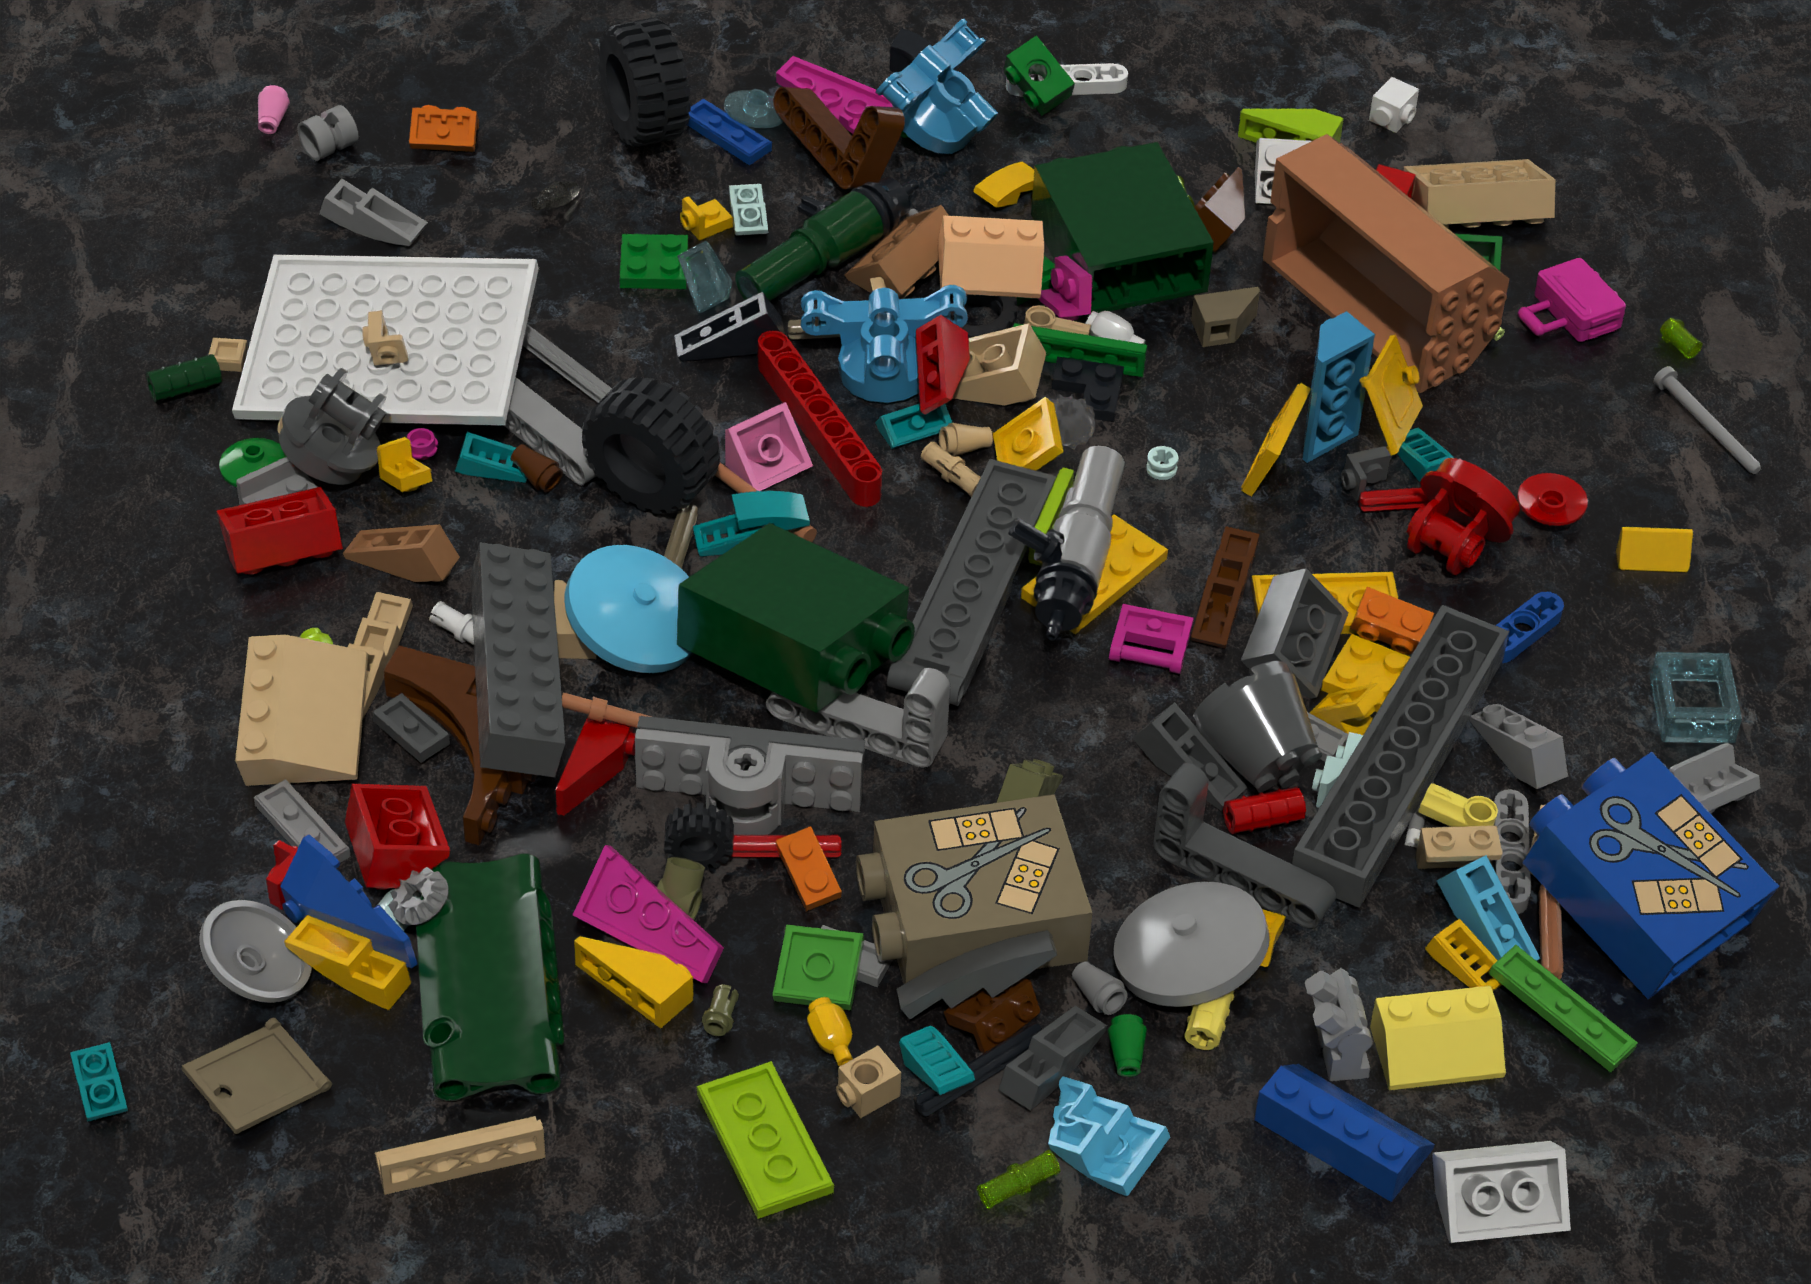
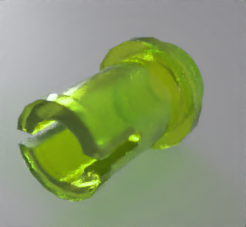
[1660,318,1703,359]

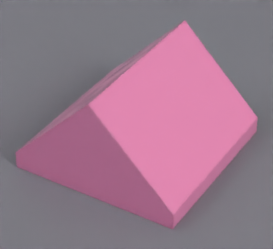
[725,402,813,491]

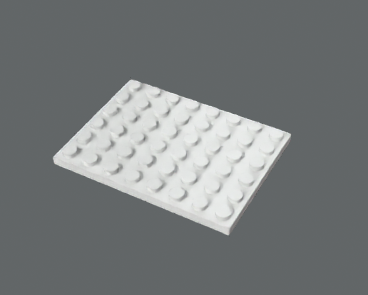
[232,255,539,425]

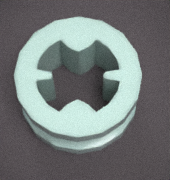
[1146,446,1179,480]

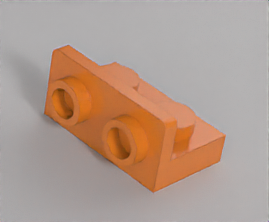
[409,105,479,152]
[1350,587,1434,655]

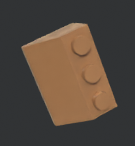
[844,205,949,299]

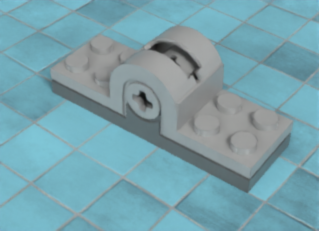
[635,716,865,835]

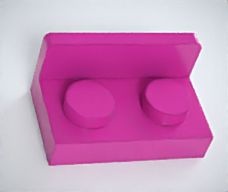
[1037,256,1092,320]

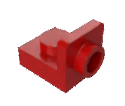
[266,840,298,910]

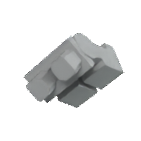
[1305,968,1372,1081]

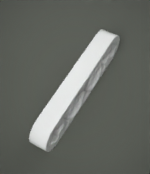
[1006,63,1128,97]

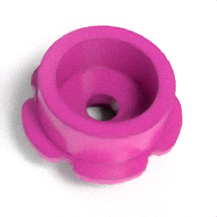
[407,428,438,460]

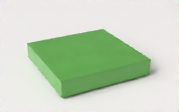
[773,925,864,1010]

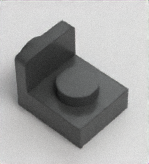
[1341,446,1391,501]

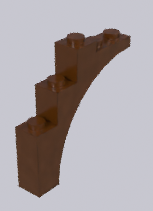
[384,645,537,845]

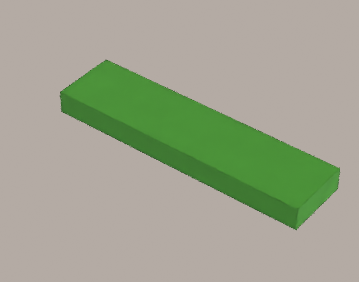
[1489,945,1638,1072]

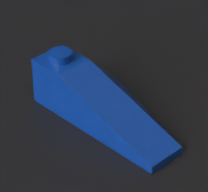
[280,834,418,968]

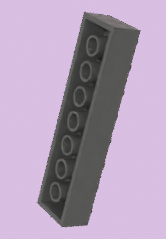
[470,542,565,777]

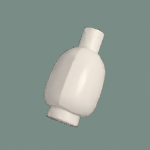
[1085,311,1146,344]

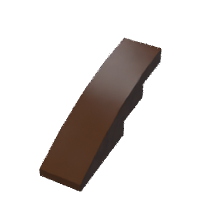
[1191,526,1260,649]

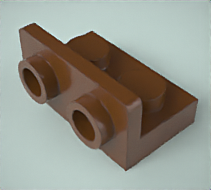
[944,978,1040,1053]

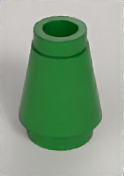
[1107,1014,1147,1077]

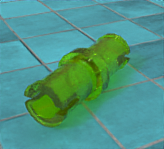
[977,1150,1061,1209]

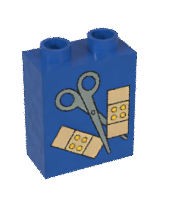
[1522,752,1779,999]

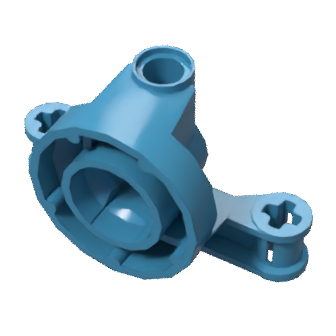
[875,18,998,154]
[801,285,968,403]

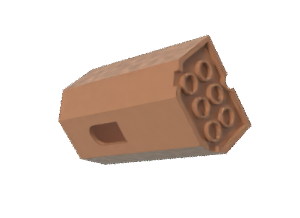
[1263,134,1509,393]

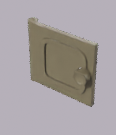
[182,1018,332,1134]

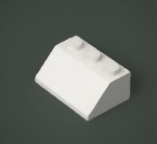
[1432,1141,1571,1243]

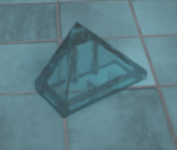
[678,241,733,313]

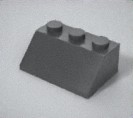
[1241,568,1349,699]

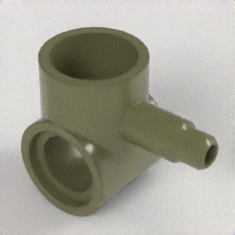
[657,857,705,920]

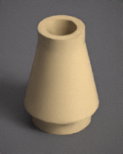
[939,423,993,457]

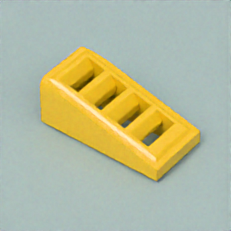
[1425,918,1502,991]

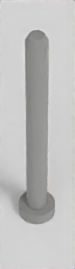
[1653,366,1761,474]

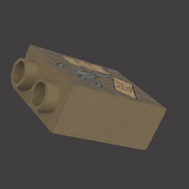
[856,794,1092,984]

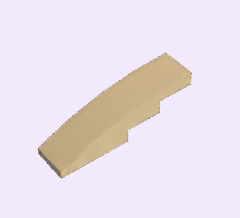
[348,592,413,718]

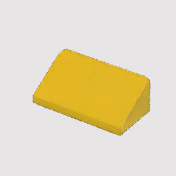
[1616,527,1693,572]

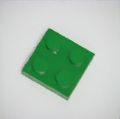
[620,234,688,289]

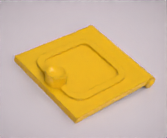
[1359,334,1423,456]

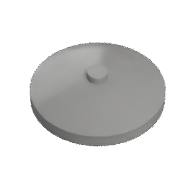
[1114,882,1269,1007]

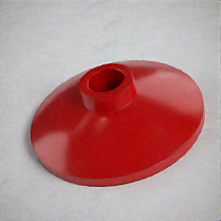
[1517,473,1588,526]

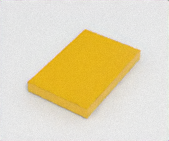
[1241,383,1311,497]

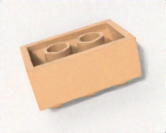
[938,215,1044,298]

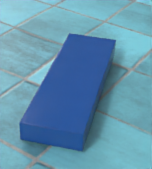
[687,99,772,165]

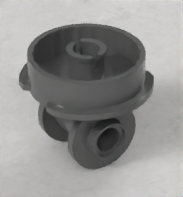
[279,368,387,485]

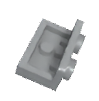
[1669,742,1760,813]

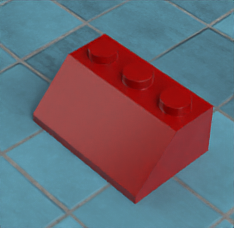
[216,487,343,574]
[345,784,450,890]

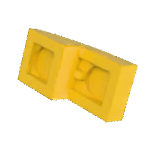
[973,161,1034,208]

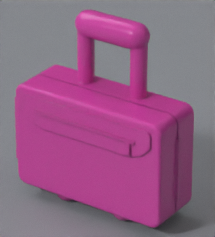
[1518,258,1626,342]

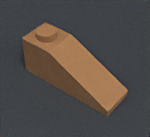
[343,524,460,582]

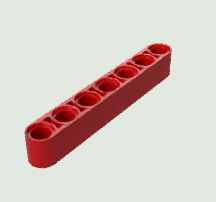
[758,330,882,507]

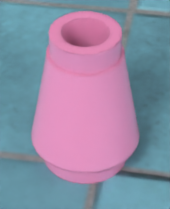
[258,85,290,134]

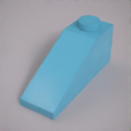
[1437,855,1541,961]

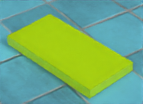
[697,1061,834,1219]

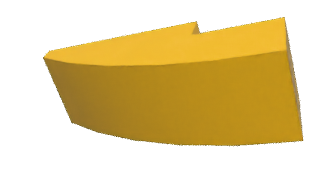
[284,915,411,1010]

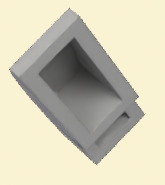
[319,178,428,246]

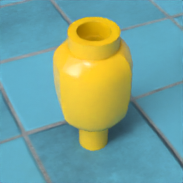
[807,997,853,1066]

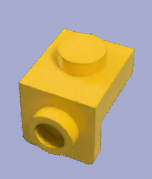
[377,437,432,492]

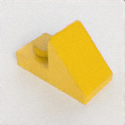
[1310,683,1385,735]

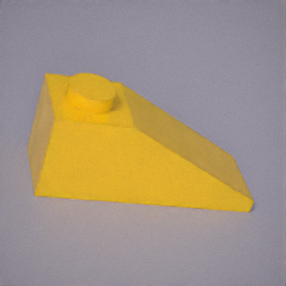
[574,936,693,1028]

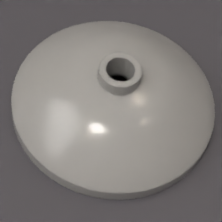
[199,900,312,1003]

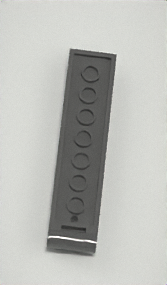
[887,459,1056,706]

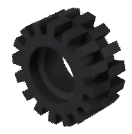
[664,803,734,870]

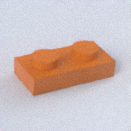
[776,826,842,911]

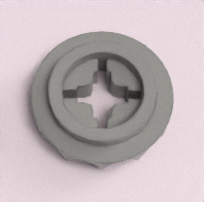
[388,867,448,925]

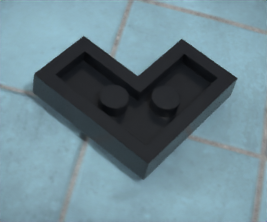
[1052,357,1124,422]

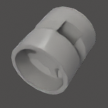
[297,105,359,161]

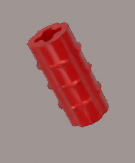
[1223,787,1306,834]

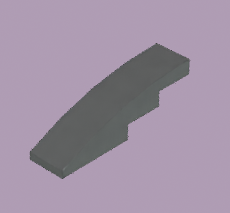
[897,930,1057,1019]

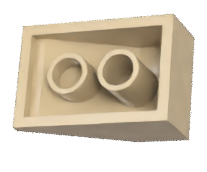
[952,323,1047,405]

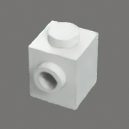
[1369,77,1419,133]

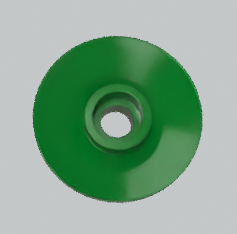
[219,438,287,487]

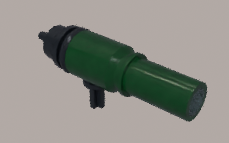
[735,177,919,301]

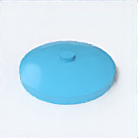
[564,545,694,673]

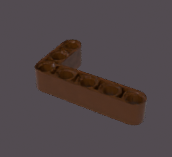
[773,87,905,189]

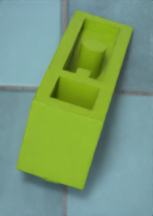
[1238,109,1344,143]

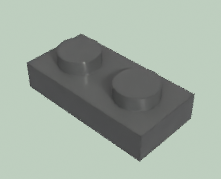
[373,693,450,763]

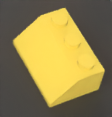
[1370,986,1506,1090]

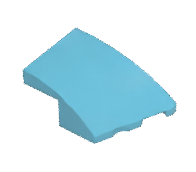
[1048,1076,1170,1196]

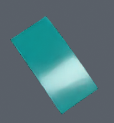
[732,491,810,530]
[70,1042,128,1122]

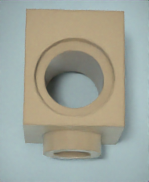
[836,1046,901,1118]

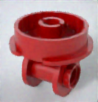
[1407,458,1520,575]

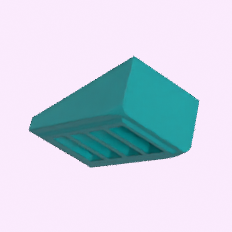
[1397,428,1454,482]
[455,432,527,483]
[693,514,765,557]
[899,1026,975,1095]

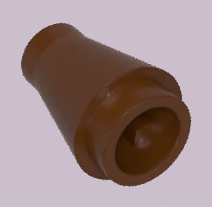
[510,444,563,493]

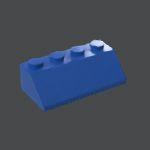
[1254,1064,1435,1202]

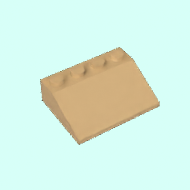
[1404,159,1556,228]
[235,635,368,786]

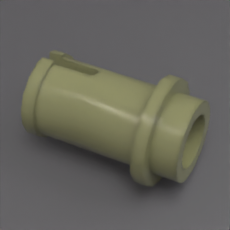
[702,985,739,1036]

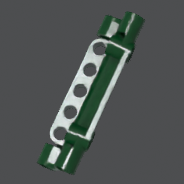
[416,854,564,1101]

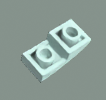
[729,184,768,235]
[1312,732,1363,808]

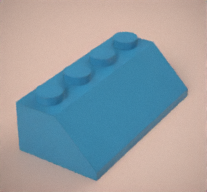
[1302,311,1375,463]

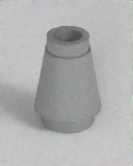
[1072,961,1127,1015]

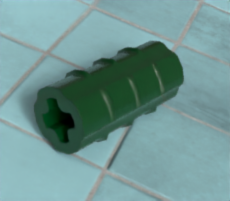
[146,354,222,402]

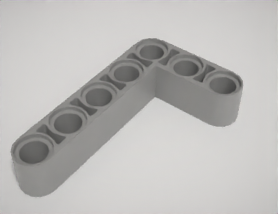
[766,668,950,768]

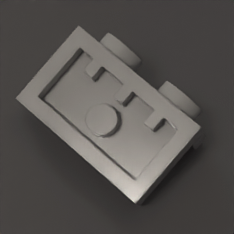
[236,457,317,505]

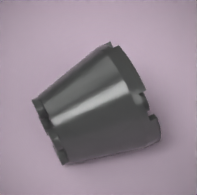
[1193,661,1322,792]

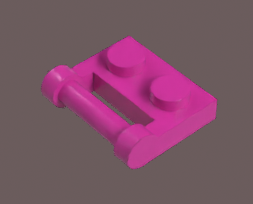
[1109,604,1193,674]

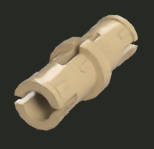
[920,442,981,497]

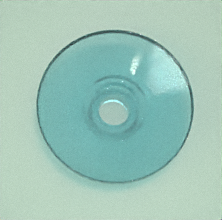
[724,89,784,128]

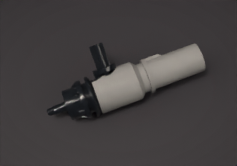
[1008,445,1125,640]

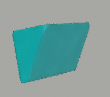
[875,404,953,449]

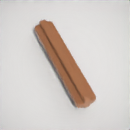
[1538,884,1563,979]

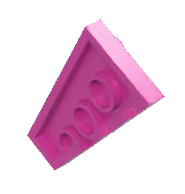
[776,56,893,134]
[573,845,724,983]

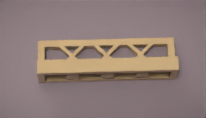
[375,1116,545,1195]

